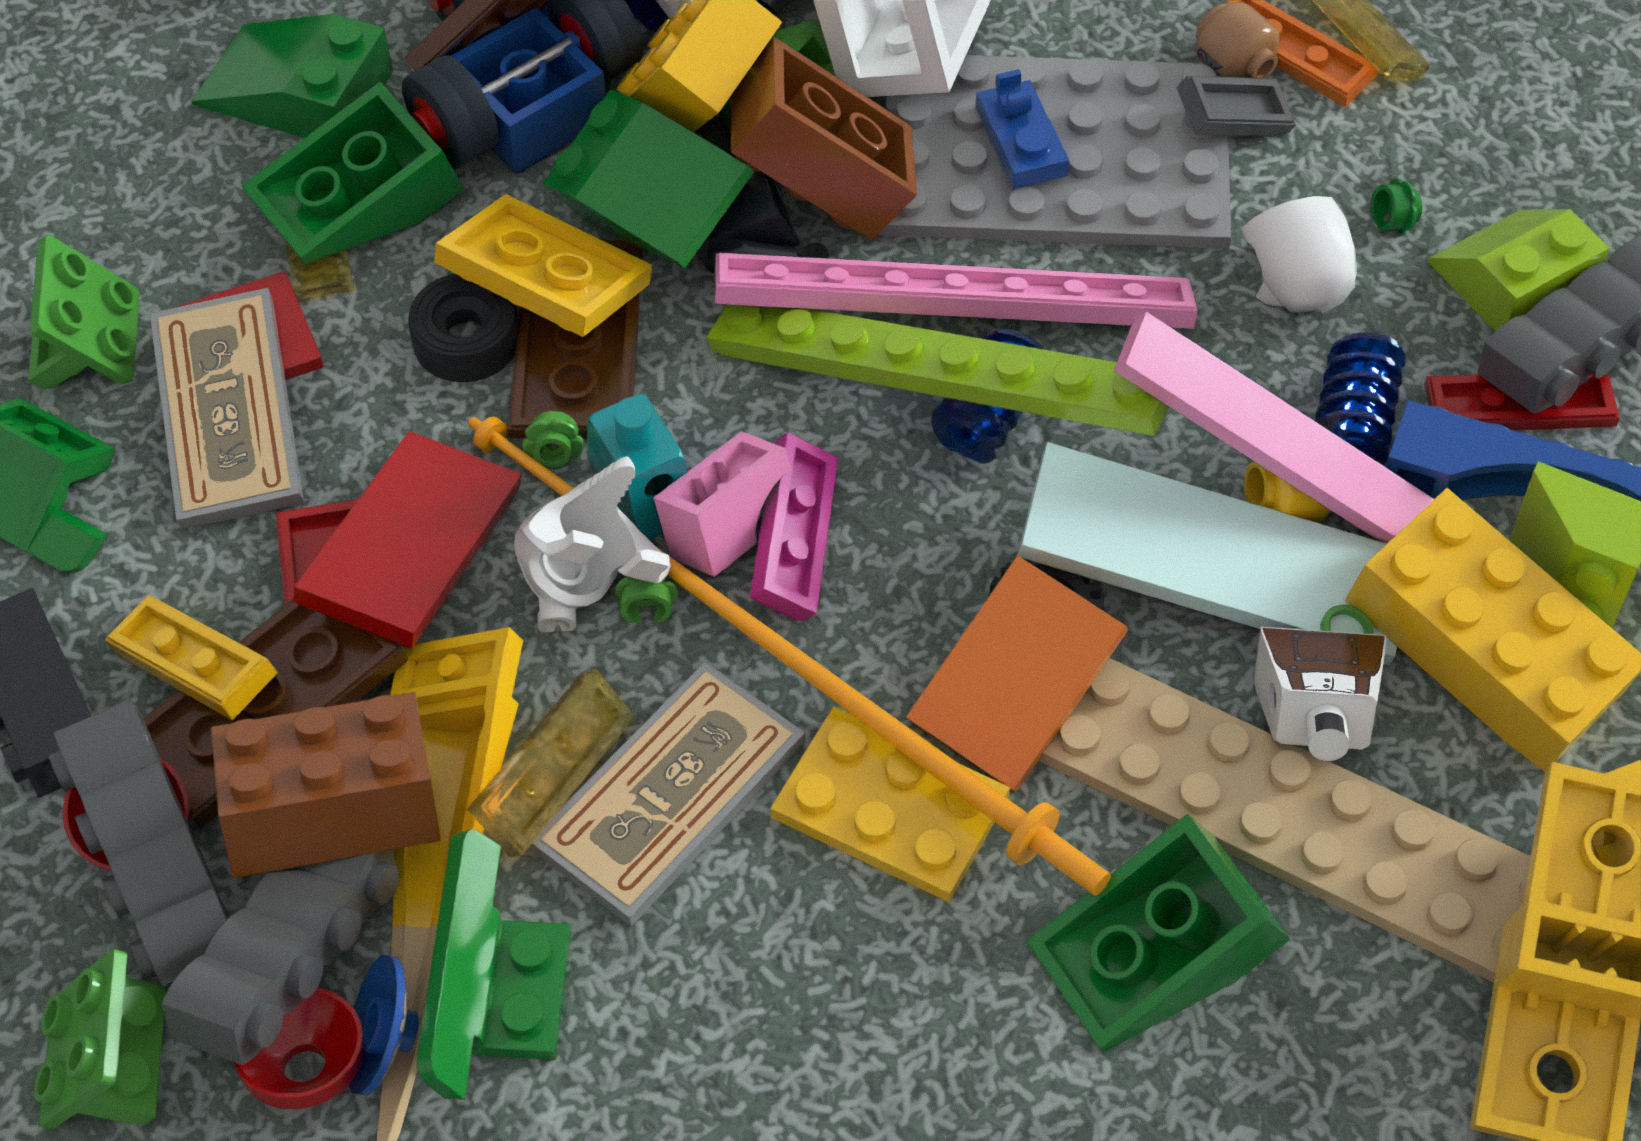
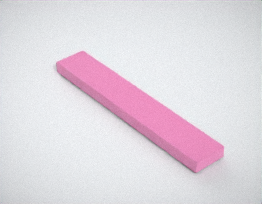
[1114,312,1434,544]

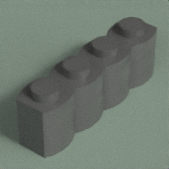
[1477,236,1641,414]
[48,699,229,989]
[161,850,399,1065]

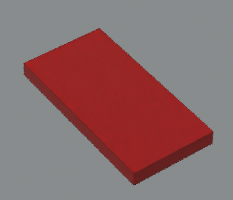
[293,431,522,649]

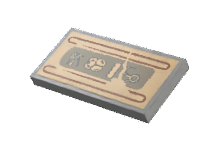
[149,288,304,529]
[529,662,805,926]

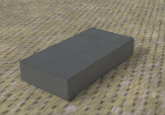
[1176,76,1296,137]

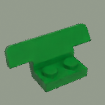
[0,398,115,573]
[416,829,572,1100]

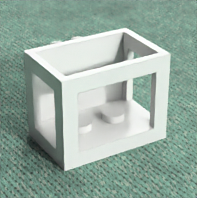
[813,0,991,97]

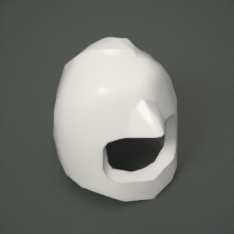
[1240,196,1357,314]

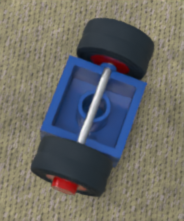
[402,0,644,174]

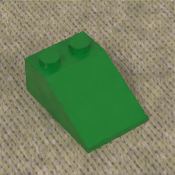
[191,13,393,138]
[241,82,464,264]
[543,89,754,269]
[1026,814,1290,1052]

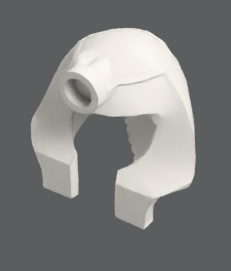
[514,456,671,632]

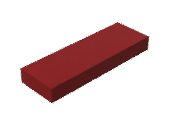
[1424,373,1620,431]

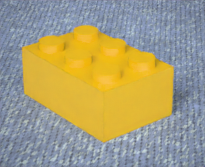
[616,0,782,133]

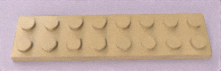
[1039,658,1531,983]

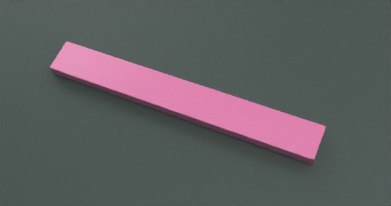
[715,253,1198,329]

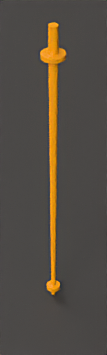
[468,416,1111,896]

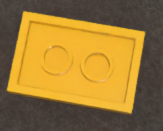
[434,194,653,337]
[770,706,1010,902]

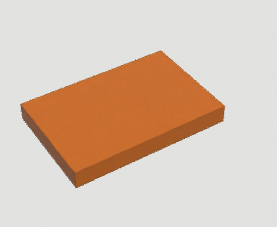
[906,555,1128,793]

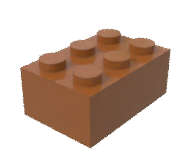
[731,37,917,240]
[211,692,441,878]

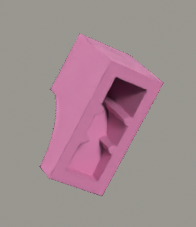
[653,431,791,577]

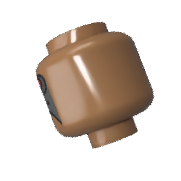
[1196,2,1280,78]

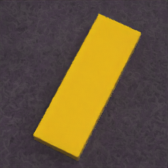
[105,595,278,721]

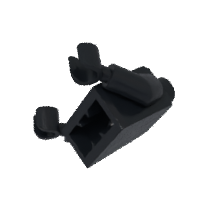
[664,141,829,273]

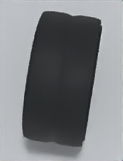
[408,274,518,382]

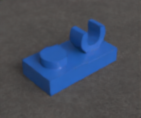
[975,69,1069,189]

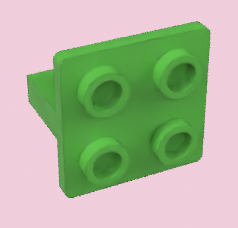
[28,235,140,389]
[34,949,166,1129]

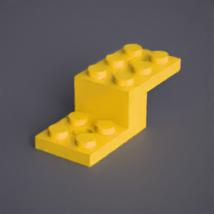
[1469,762,1641,1141]

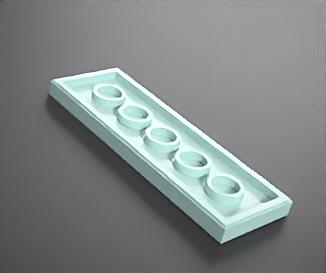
[1017,442,1397,665]

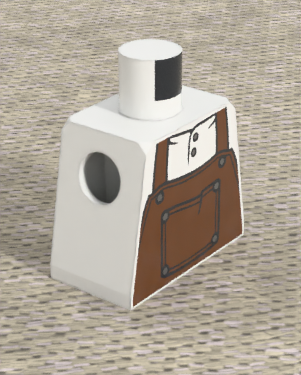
[1254,627,1387,761]

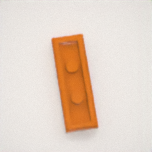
[1226,0,1379,107]

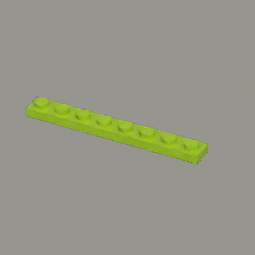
[706,304,1169,436]

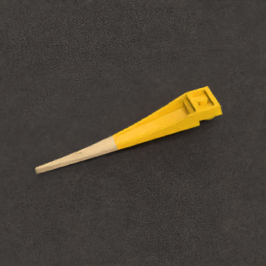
[377,627,523,1141]

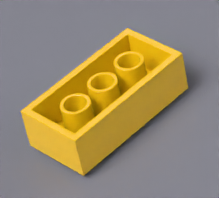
[1345,488,1641,772]

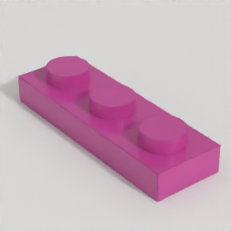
[750,432,838,621]

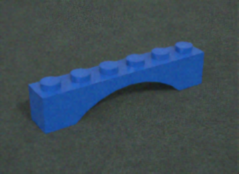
[1386,400,1641,501]

